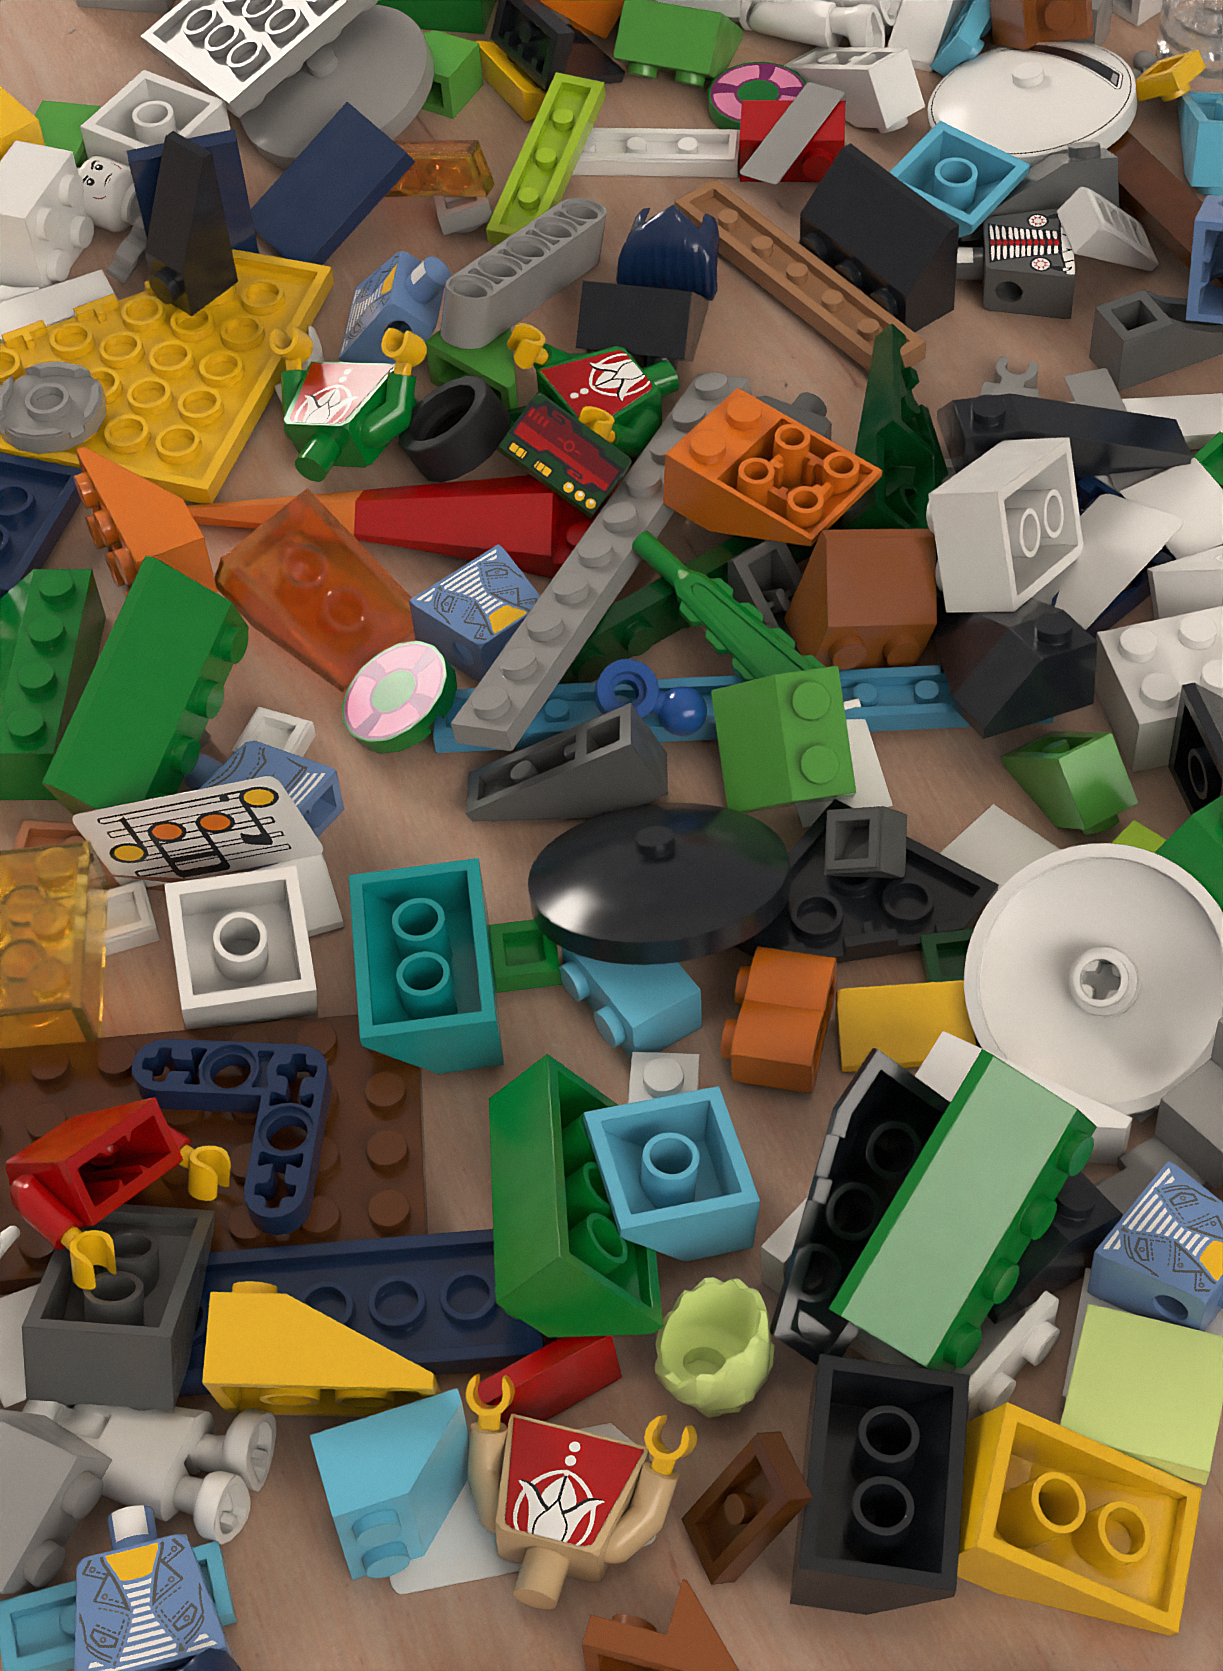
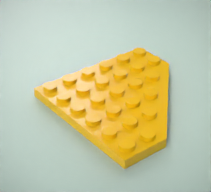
[0,249,334,504]

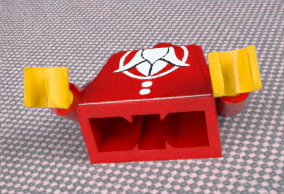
[5,1097,231,1290]

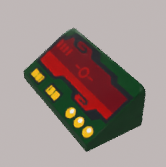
[497,393,631,519]

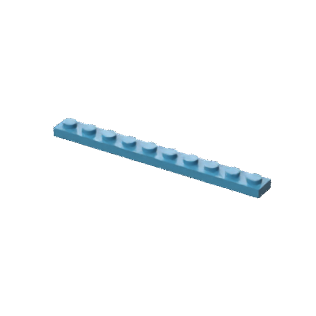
[433,665,1053,753]

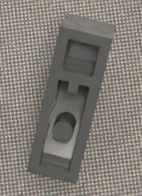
[958,142,1119,242]
[466,703,668,822]

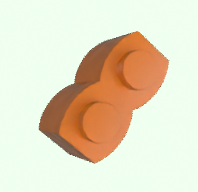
[721,946,837,1094]

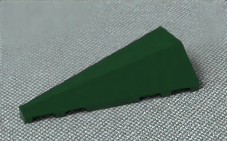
[841,324,949,564]

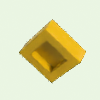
[1135,49,1206,102]

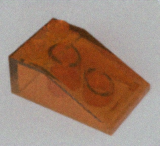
[214,488,414,692]

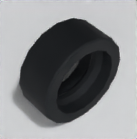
[398,376,510,483]

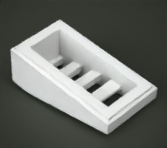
[1057,187,1159,271]

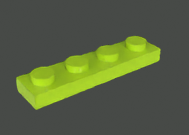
[486,72,606,245]

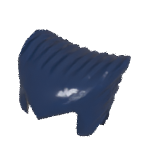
[616,205,719,301]

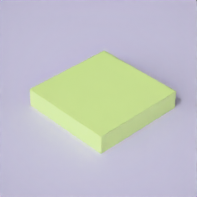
[1060,1303,1223,1485]

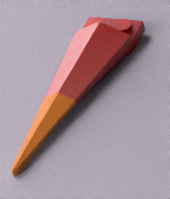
[187,475,622,579]

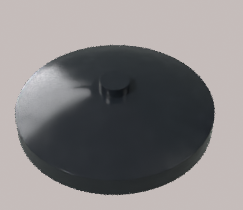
[528,803,791,965]

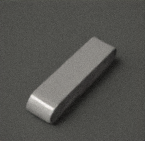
[440,197,607,349]

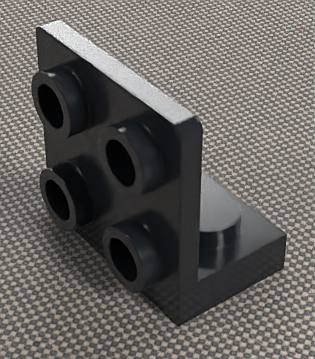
[490,0,625,91]

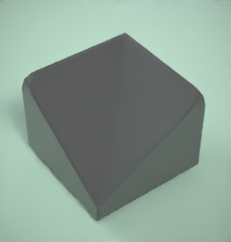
[824,806,907,878]

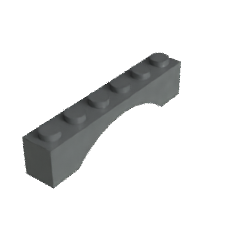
[1089,289,1223,392]

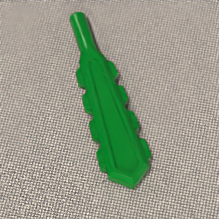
[632,531,825,682]

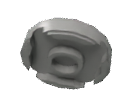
[0,361,106,454]

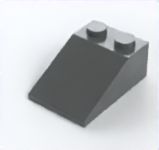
[22,1204,215,1411]

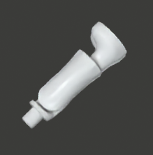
[728,0,902,48]
[22,1400,277,1545]

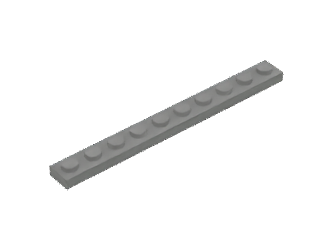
[451,372,752,751]

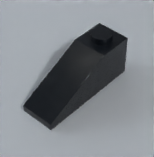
[145,131,238,316]

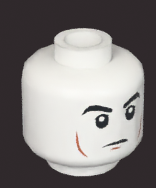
[77,156,141,232]

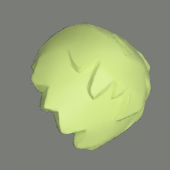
[655,1277,775,1418]

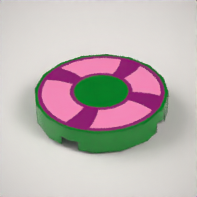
[708,61,807,130]
[342,641,458,754]

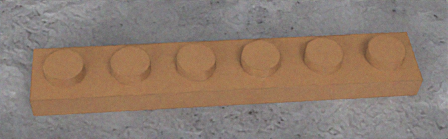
[674,179,926,371]

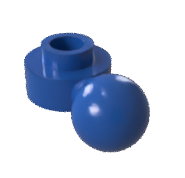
[594,659,707,736]

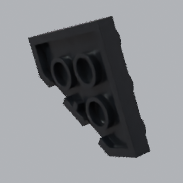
[734,799,999,963]

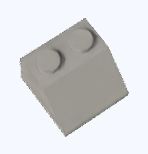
[0,1409,112,1594]

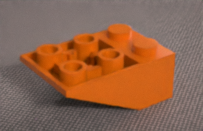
[663,388,883,546]
[73,446,218,598]

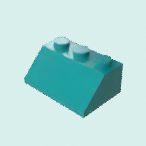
[348,858,504,1074]

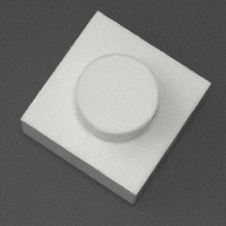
[628,1052,700,1104]

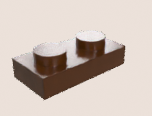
[681,1431,813,1585]

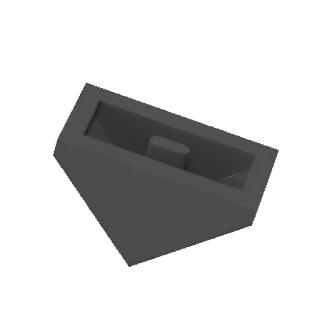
[728,540,802,654]

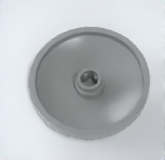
[240,5,434,169]

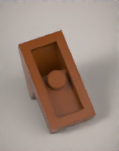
[990,0,1094,50]
[582,1579,739,1671]

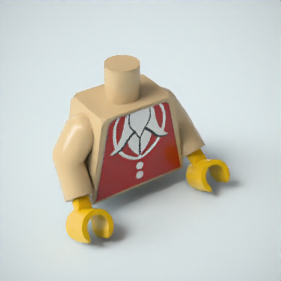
[465,1373,697,1610]

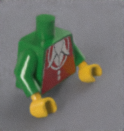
[507,323,679,458]
[269,326,427,482]

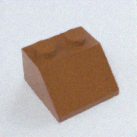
[784,529,937,670]

